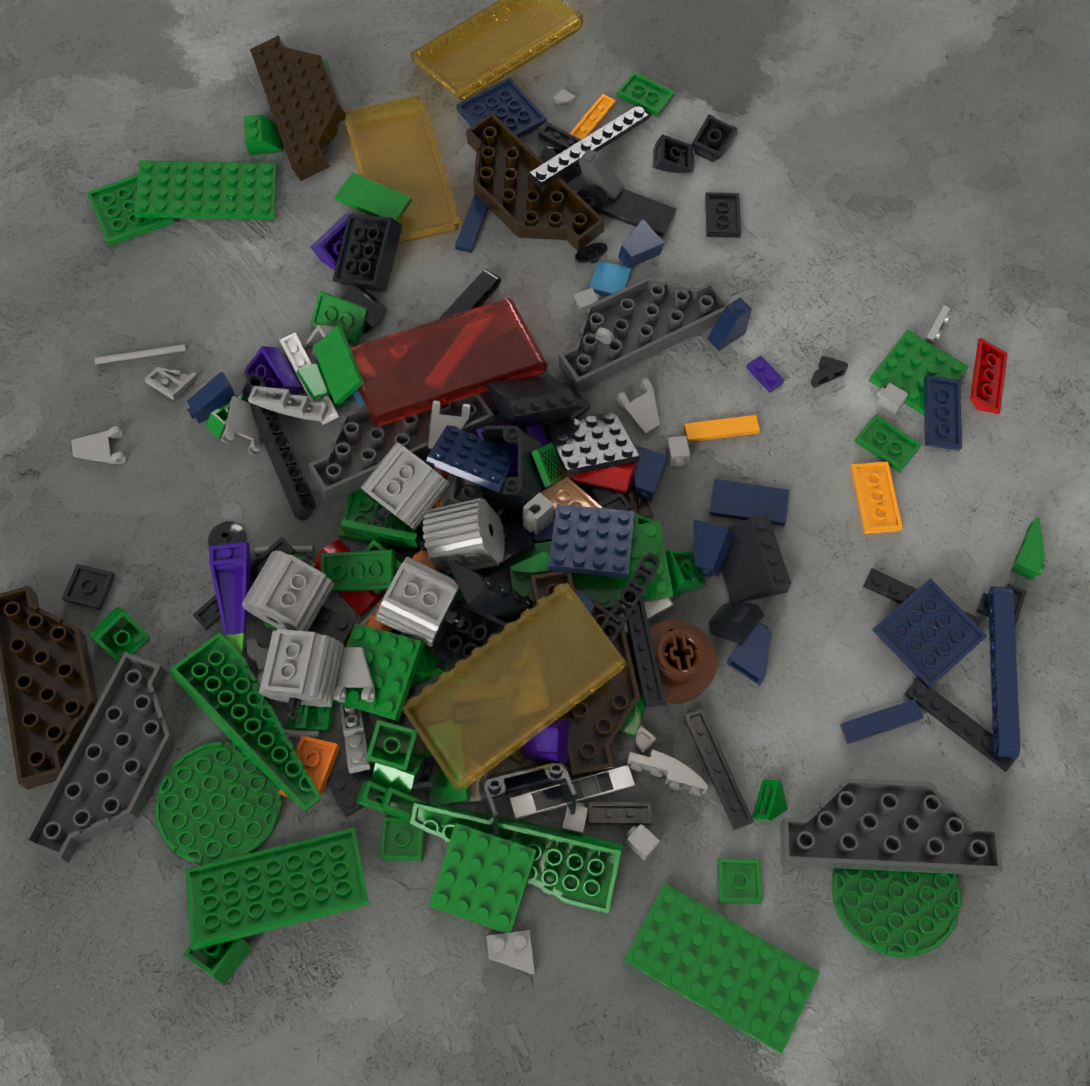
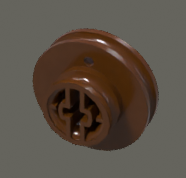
[633,620,717,704]

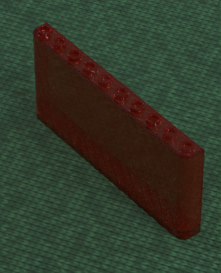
[350,298,547,427]

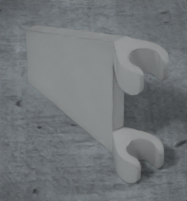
[617,378,660,435]
[221,396,261,455]
[428,400,470,450]
[71,426,126,464]
[332,647,375,702]

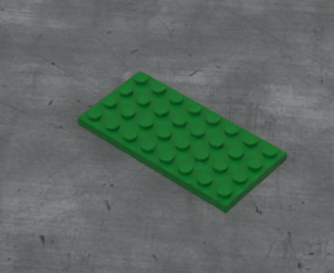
[134,160,277,220]
[509,521,674,624]
[185,827,369,950]
[624,883,820,1054]

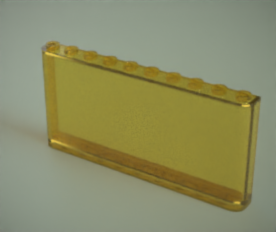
[411,0,583,102]
[344,95,461,243]
[402,583,628,791]

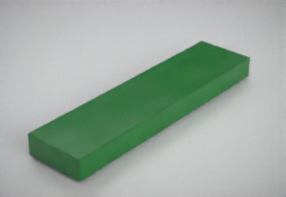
[341,519,420,548]

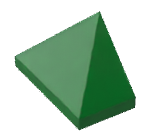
[752,779,788,821]

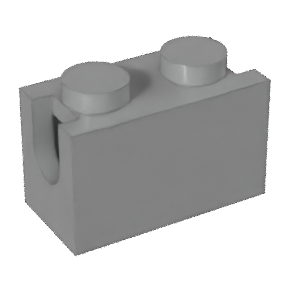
[523,493,554,536]

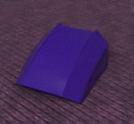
[521,718,570,763]

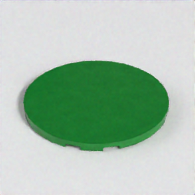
[155,741,282,865]
[831,868,962,958]

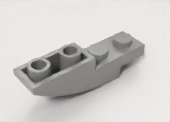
[340,704,370,774]
[627,750,708,796]

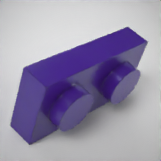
[746,356,784,393]

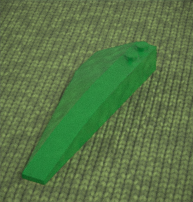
[170,632,321,813]
[410,802,623,914]

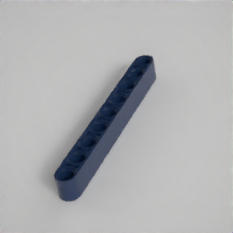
[988,586,1020,758]

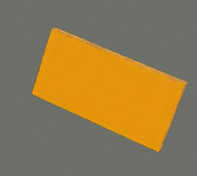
[850,461,903,534]

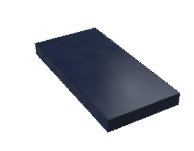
[924,376,962,451]
[710,479,789,526]

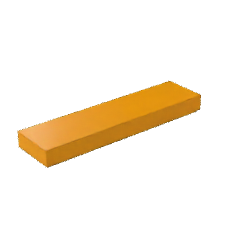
[570,94,616,140]
[684,415,760,443]

